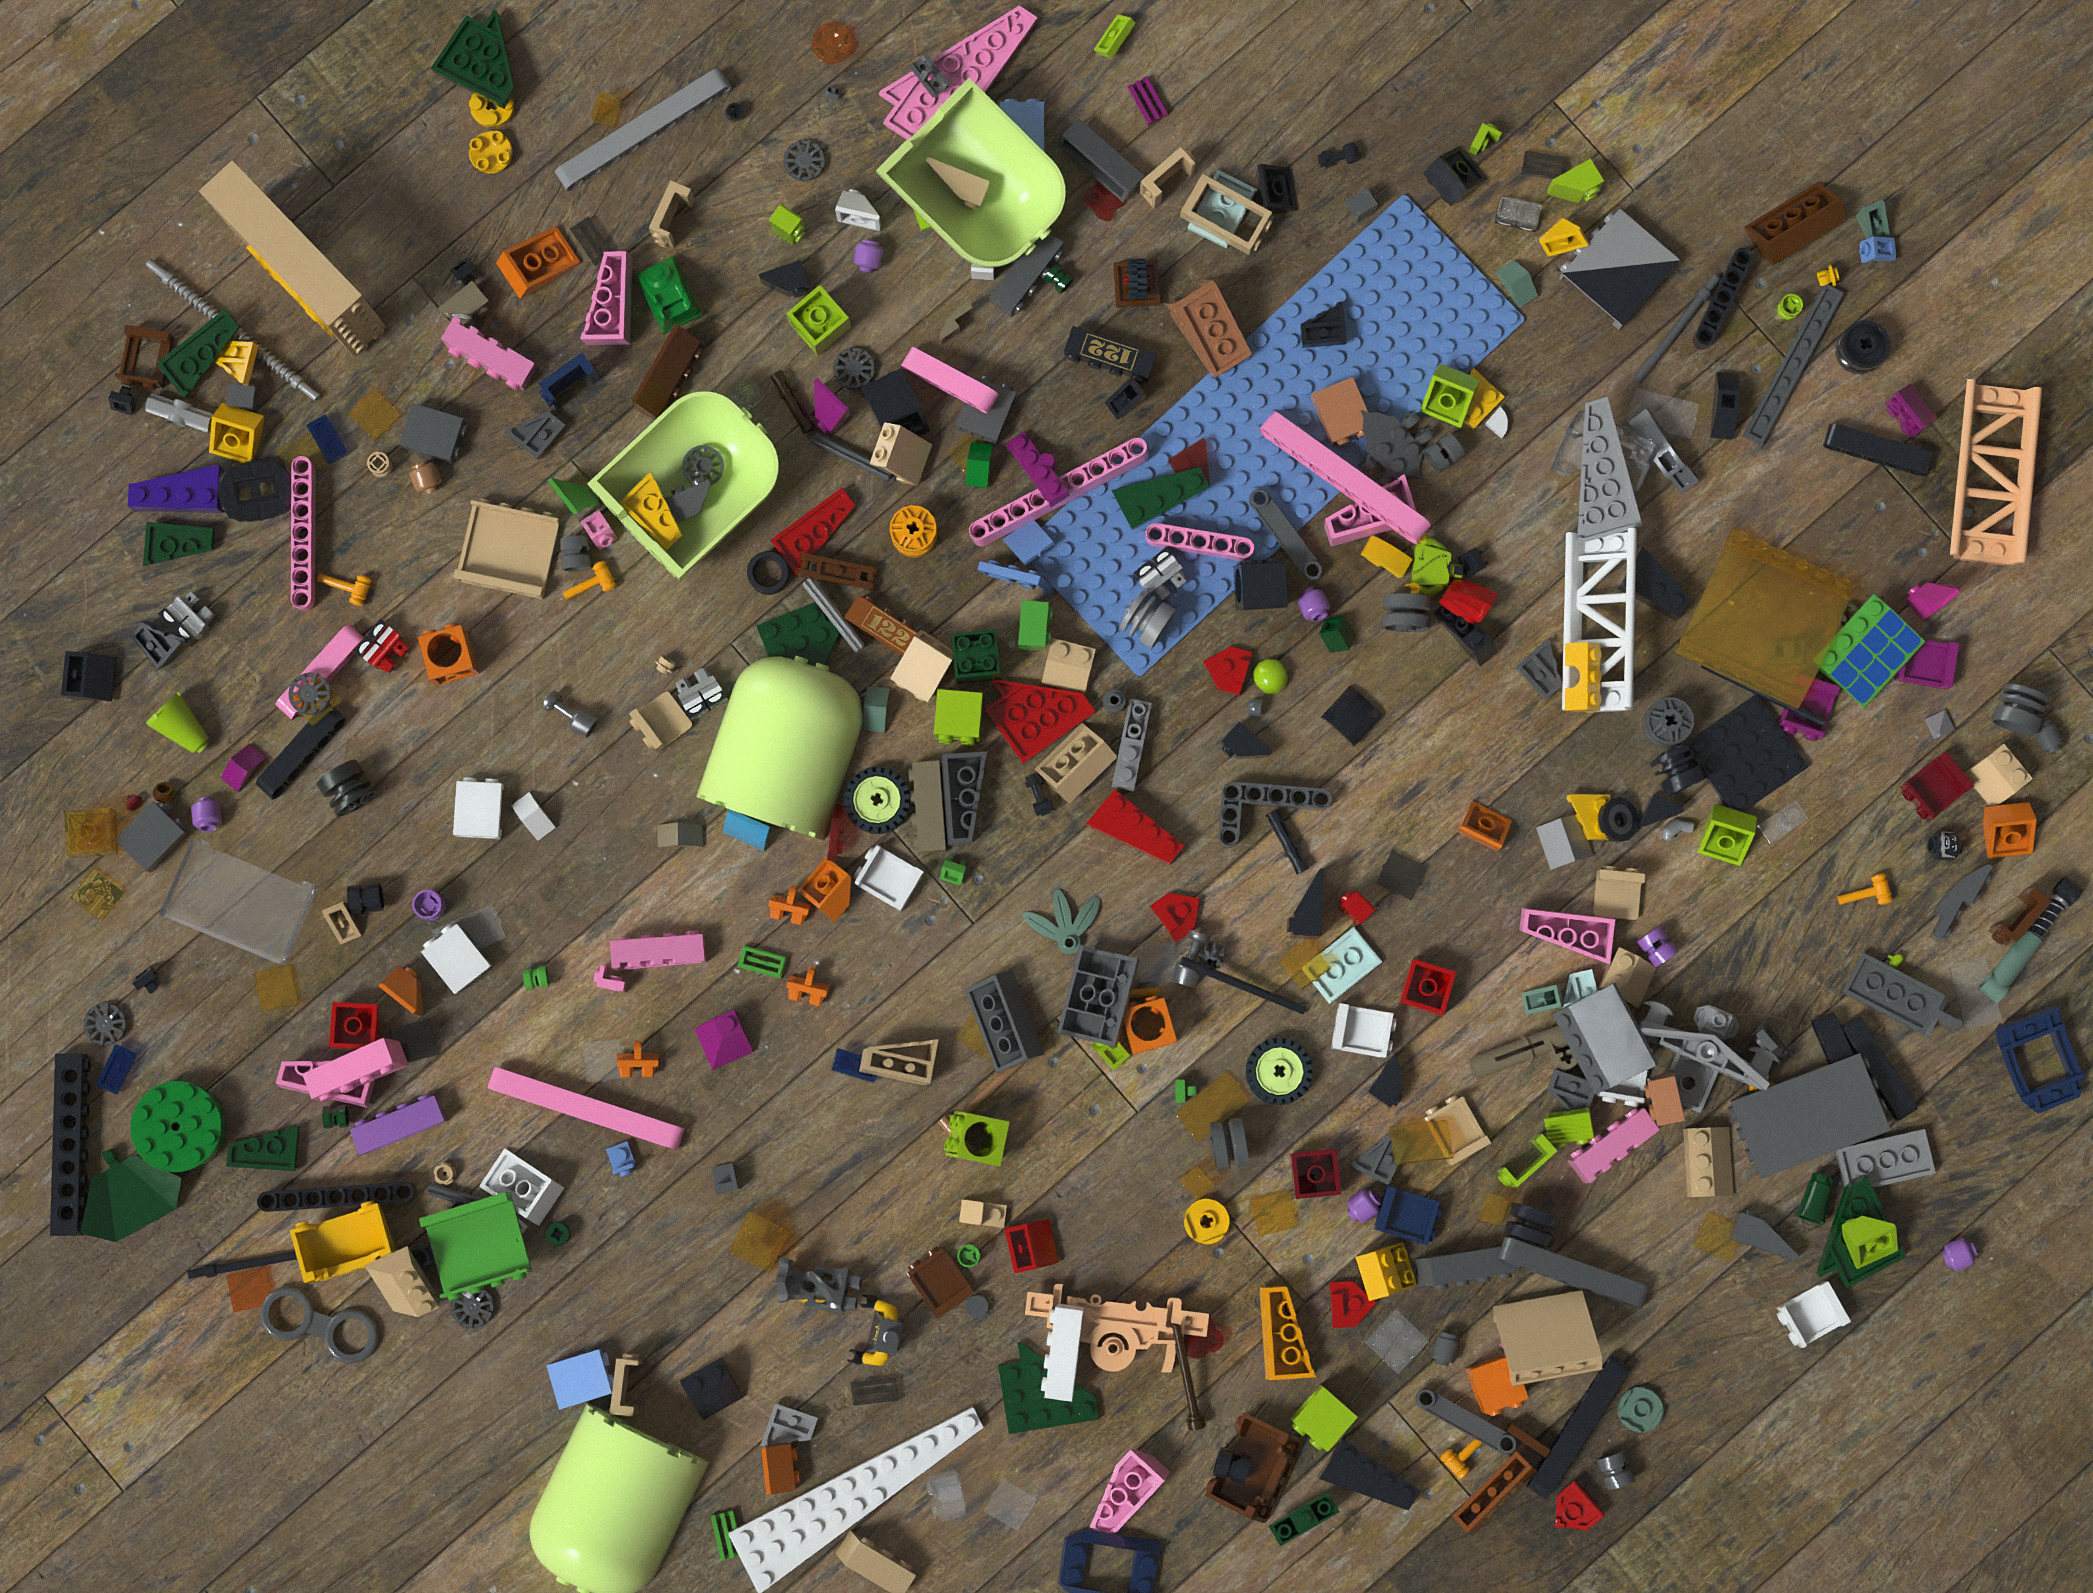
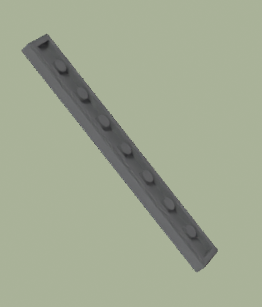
[1742,284,1844,446]

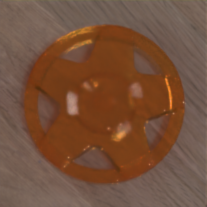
[812,23,853,64]

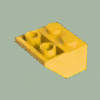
[1356,1242,1417,1301]

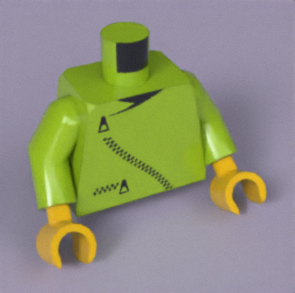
[1405,533,1463,597]

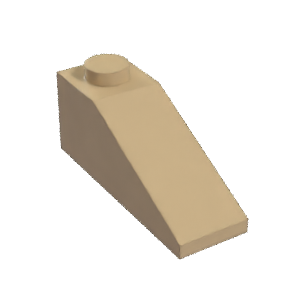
[926,157,990,210]

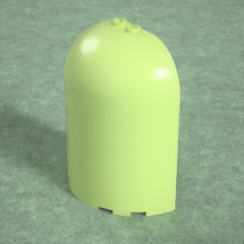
[876,78,1066,268]
[587,391,779,581]
[696,655,863,840]
[530,1402,710,1593]

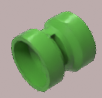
[523,965,550,991]
[957,1244,980,1267]

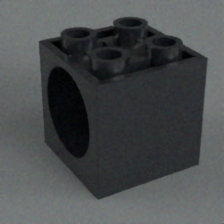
[1233,558,1288,611]

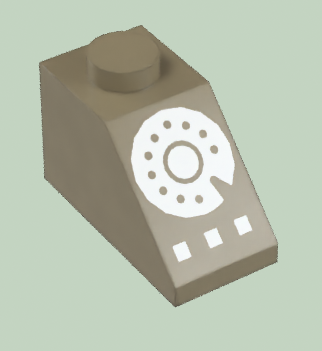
[438,281,492,320]

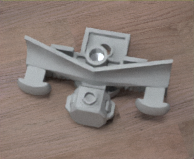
[1639,1001,1780,1113]

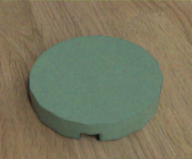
[1617,1387,1664,1433]

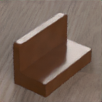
[1500,1423,1550,1468]

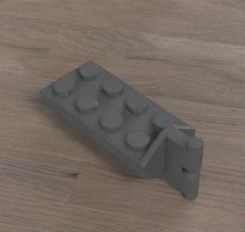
[1842,953,1962,1037]

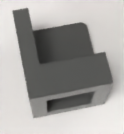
[1345,187,1378,222]
[226,383,260,412]
[712,1162,740,1194]

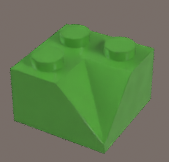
[1018,600,1053,651]

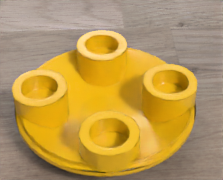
[469,131,513,174]

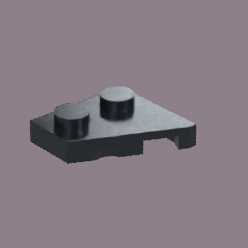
[1300,302,1347,348]
[130,620,186,669]

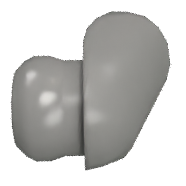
[1662,819,1694,841]

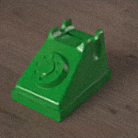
[634,256,703,335]

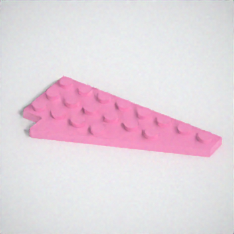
[879,5,1037,140]

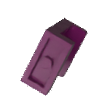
[1894,639,1959,690]
[1778,673,1840,742]

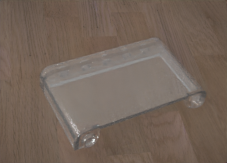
[159,839,318,966]

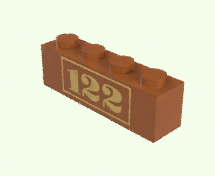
[844,595,917,657]
[1452,1451,1537,1536]

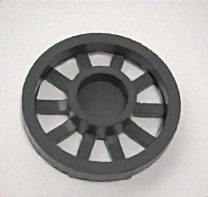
[784,140,825,182]
[833,348,875,389]
[682,445,724,486]
[288,673,331,715]
[83,1003,127,1046]
[451,1288,494,1328]

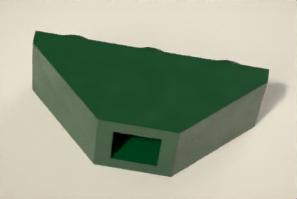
[1269,1492,1340,1546]

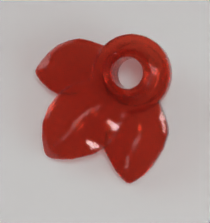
[1083,181,1126,221]
[1183,1317,1224,1359]

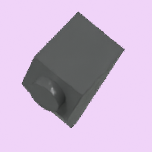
[1729,1210,1800,1261]

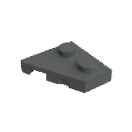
[504,411,566,460]
[1515,639,1562,701]
[1547,1068,1594,1111]
[1349,1135,1409,1185]

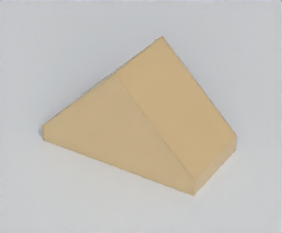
[322,902,361,945]

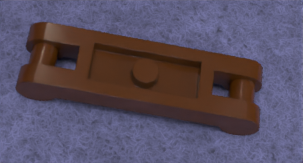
[797,553,879,591]

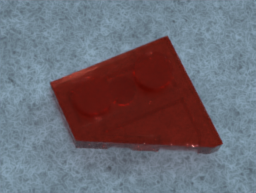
[1167,438,1210,484]
[827,803,846,861]

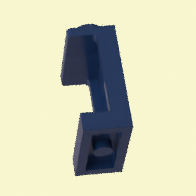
[538,352,600,410]
[1373,1186,1442,1245]

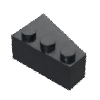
[1617,546,1691,621]

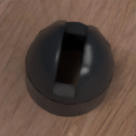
[725,103,744,122]

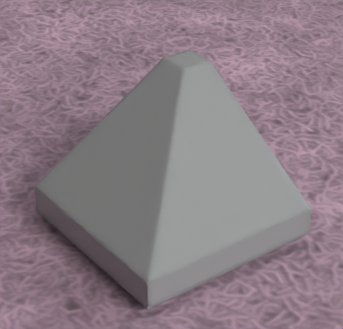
[1924,710,1955,739]

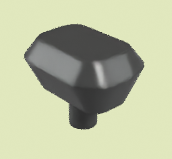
[824,86,841,100]

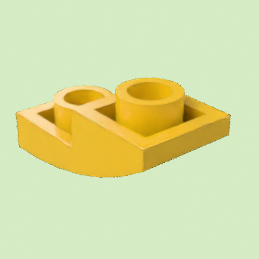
[1361,536,1413,578]

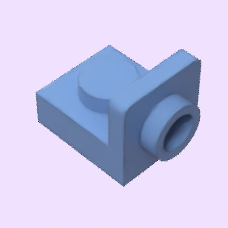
[1859,236,1896,263]
[606,1141,637,1177]

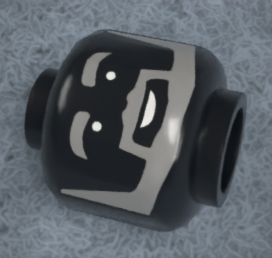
[1927,831,1963,861]

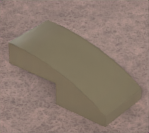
[939,301,973,344]

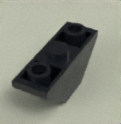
[1710,372,1741,440]

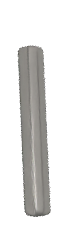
[803,577,864,652]

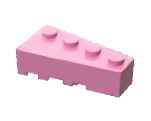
[580,251,633,345]
[1519,908,1615,964]
[610,931,707,971]
[1568,1107,1660,1183]

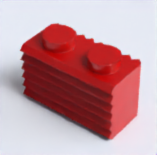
[1339,890,1376,926]

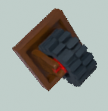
[1113,259,1160,308]

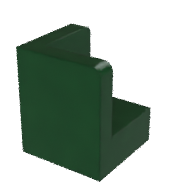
[1319,615,1355,653]

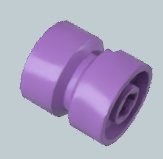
[412,890,447,921]
[1637,925,1679,967]

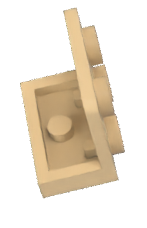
[629,692,692,752]
[1593,866,1645,920]

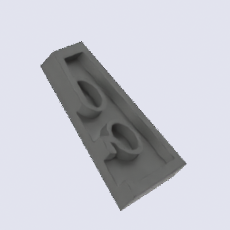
[1756,1021,1793,1061]

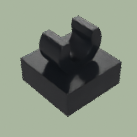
[450,257,478,286]
[108,386,135,415]
[1458,548,1488,577]
[132,965,158,994]

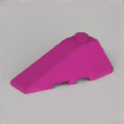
[1905,583,1961,620]

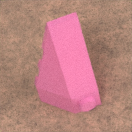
[1090,1448,1170,1534]

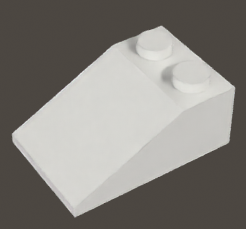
[479,1149,564,1226]

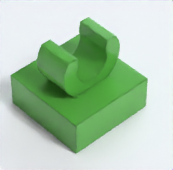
[940,856,966,886]
[1175,1080,1196,1103]

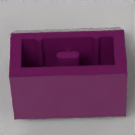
[1885,383,1938,438]

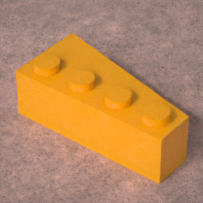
[1259,1286,1316,1380]

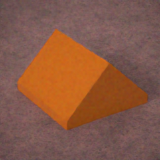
[1457,801,1512,852]

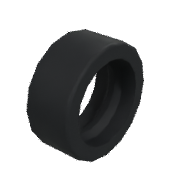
[747,551,790,595]

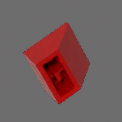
[1004,1219,1059,1274]

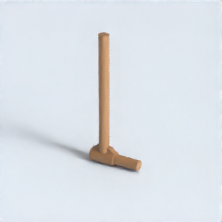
[937,1063,1025,1153]

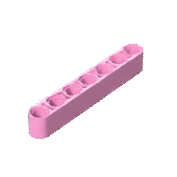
[291,456,316,611]

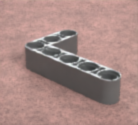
[1218,782,1332,848]

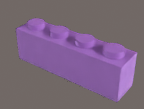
[350,1093,447,1155]

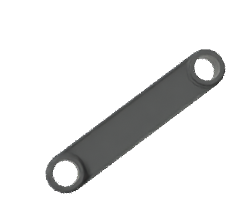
[1249,489,1322,581]
[1415,1389,1517,1455]

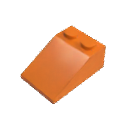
[496,226,580,299]

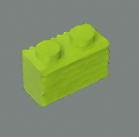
[769,204,806,245]
[1544,1108,1594,1148]

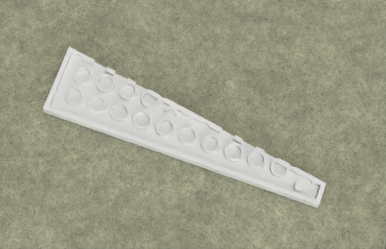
[728,1406,983,1593]

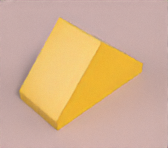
[1539,218,1589,257]

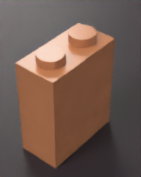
[1310,377,1368,447]

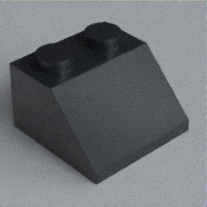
[1423,146,1487,206]
[680,1358,744,1420]

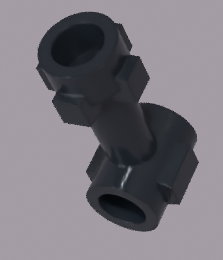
[1317,142,1360,169]
[1025,773,1054,816]

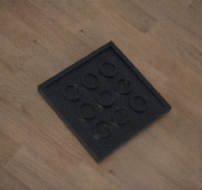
[1683,695,1809,812]

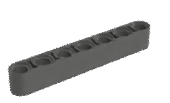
[1498,1237,1649,1309]

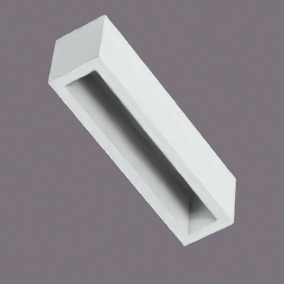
[1041,1303,1084,1402]

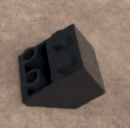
[61,651,117,702]

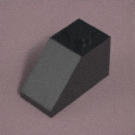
[759,260,810,298]
[1220,722,1272,759]
[1367,1055,1403,1108]

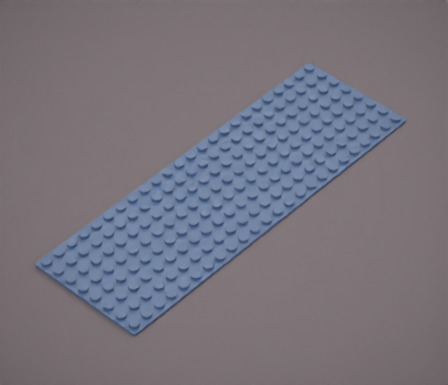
[1030,195,1524,677]

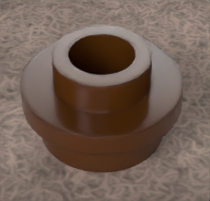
[153,782,176,803]

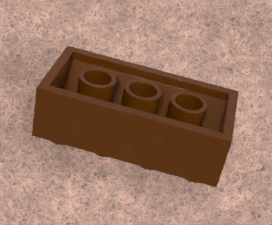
[1744,182,1848,265]
[631,324,703,420]

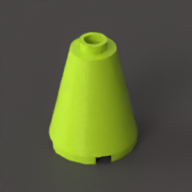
[146,692,209,753]

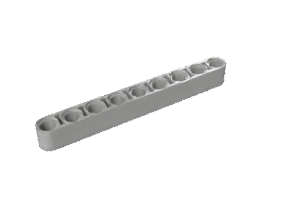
[555,68,732,191]

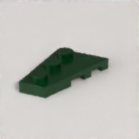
[143,522,215,566]
[226,1126,300,1171]

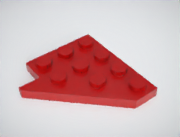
[984,679,1096,764]

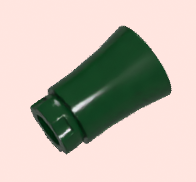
[1794,1173,1834,1225]

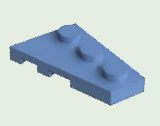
[977,560,1054,596]

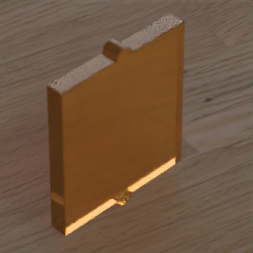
[227,1267,272,1313]

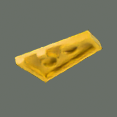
[619,472,683,551]

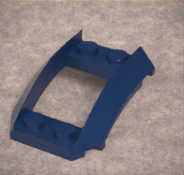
[1994,1006,2085,1113]
[1058,1529,1161,1593]

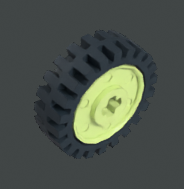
[844,767,911,834]
[1246,1038,1313,1105]

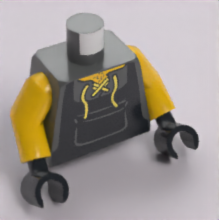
[847,1294,903,1366]

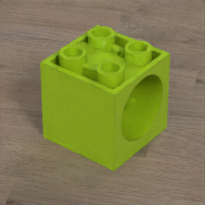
[786,285,851,356]
[934,689,983,746]
[944,1111,1010,1167]
[1290,1385,1358,1452]

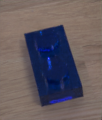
[306,414,349,464]
[96,1044,137,1095]
[830,1048,877,1083]

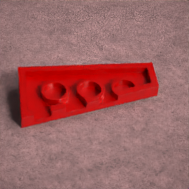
[770,488,855,576]

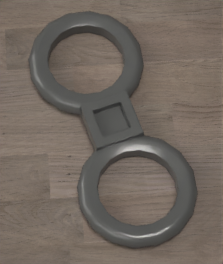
[260,1286,379,1364]

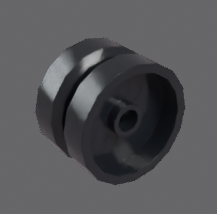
[1835,320,1890,375]
[1504,1202,1561,1248]

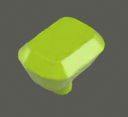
[1887,954,1904,970]

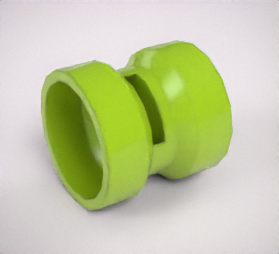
[1777,294,1803,320]

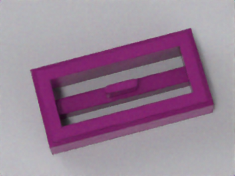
[1127,76,1168,126]

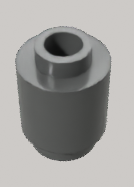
[1103,689,1126,714]
[2035,720,2064,755]
[1432,1332,1459,1367]

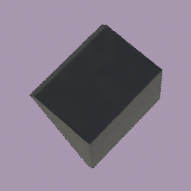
[1256,164,1297,215]

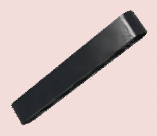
[257,1182,417,1212]
[1526,1354,1631,1500]

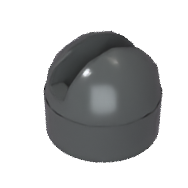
[1246,698,1262,717]

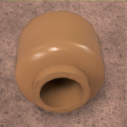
[409,460,442,494]

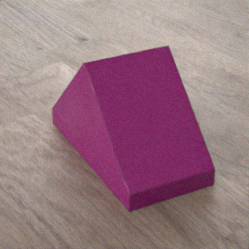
[221,744,267,793]

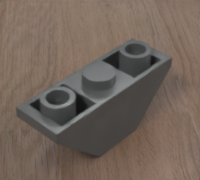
[665,477,712,522]

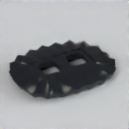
[218,460,291,522]

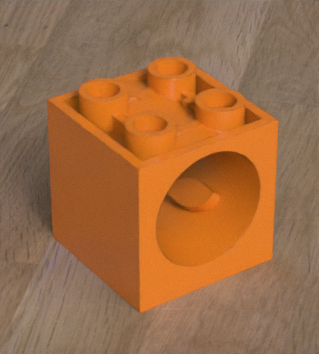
[418,623,480,686]
[1123,995,1177,1056]
[1465,1354,1529,1416]

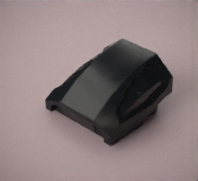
[1320,686,1383,747]

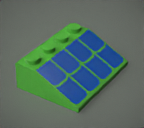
[1813,594,1925,708]

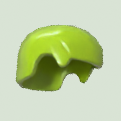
[1253,659,1288,694]

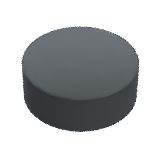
[966,1295,989,1318]

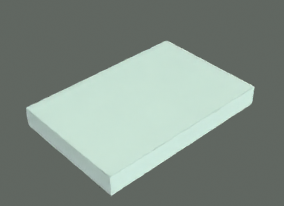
[1187,170,1257,249]
[1302,927,1382,1004]

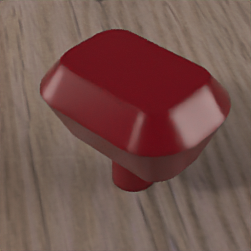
[125,795,142,811]

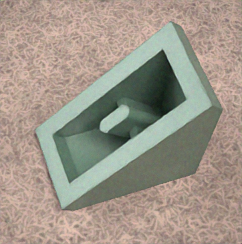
[1856,200,1890,239]
[1495,260,1538,309]
[862,686,890,733]
[1521,984,1564,1015]

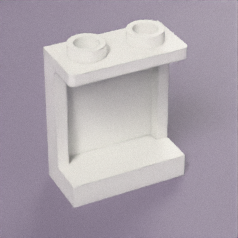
[453,778,504,839]
[853,845,924,912]
[421,923,492,994]
[1331,1003,1397,1058]
[1597,1049,1653,1107]
[1777,1281,1851,1348]

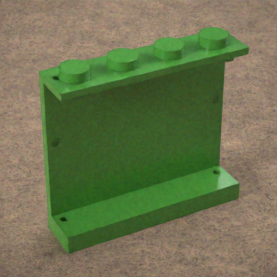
[419,1192,533,1301]

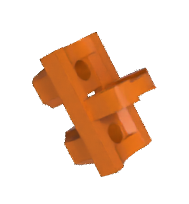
[768,886,812,925]
[786,967,830,1006]
[617,1041,658,1077]

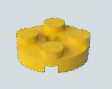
[469,93,514,128]
[1184,1199,1230,1244]

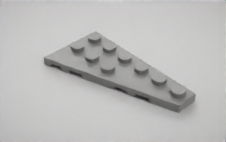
[1577,396,1642,544]

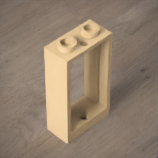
[1180,174,1273,255]

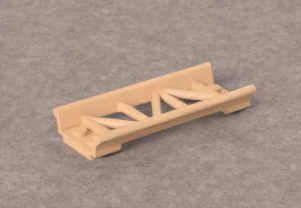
[1950,379,2042,565]

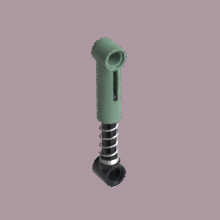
[1978,875,2084,1003]

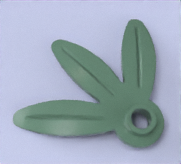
[1023,889,1100,954]

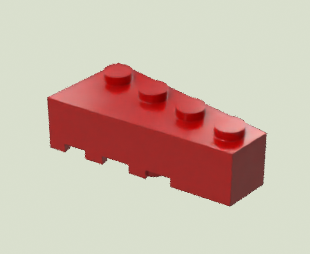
[1086,789,1184,865]

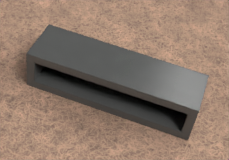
[1058,119,1145,202]
[989,233,1065,317]

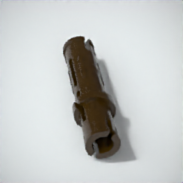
[770,370,815,434]

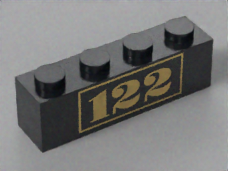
[1064,326,1157,384]

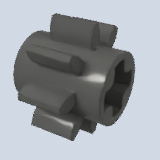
[1198,942,1226,969]

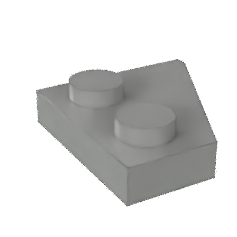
[761,1403,818,1446]

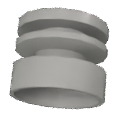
[1119,590,1176,649]

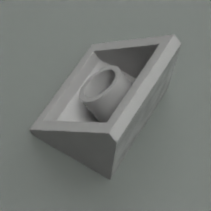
[1536,815,1593,870]

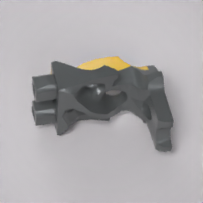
[776,1257,862,1316]

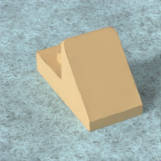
[959,1200,1007,1228]

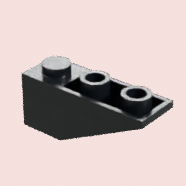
[1434,605,1497,666]

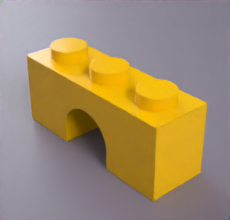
[1565,642,1602,712]

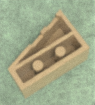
[859,1039,939,1085]
[835,1530,916,1593]

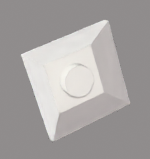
[835,190,882,231]

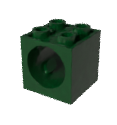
[951,629,1001,684]

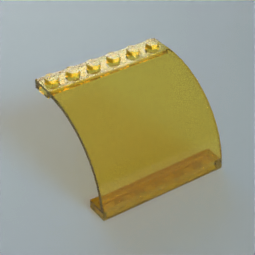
[1675,528,1854,709]

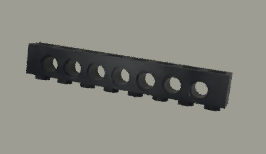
[50,1054,91,1236]

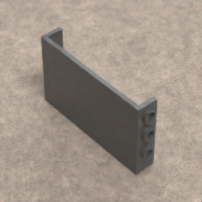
[1728,1053,1891,1179]

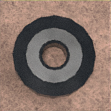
[1598,797,1638,842]

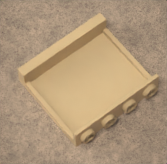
[453,498,561,599]
[1493,1290,1602,1386]

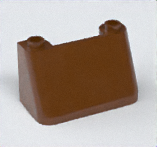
[1205,1412,1303,1523]

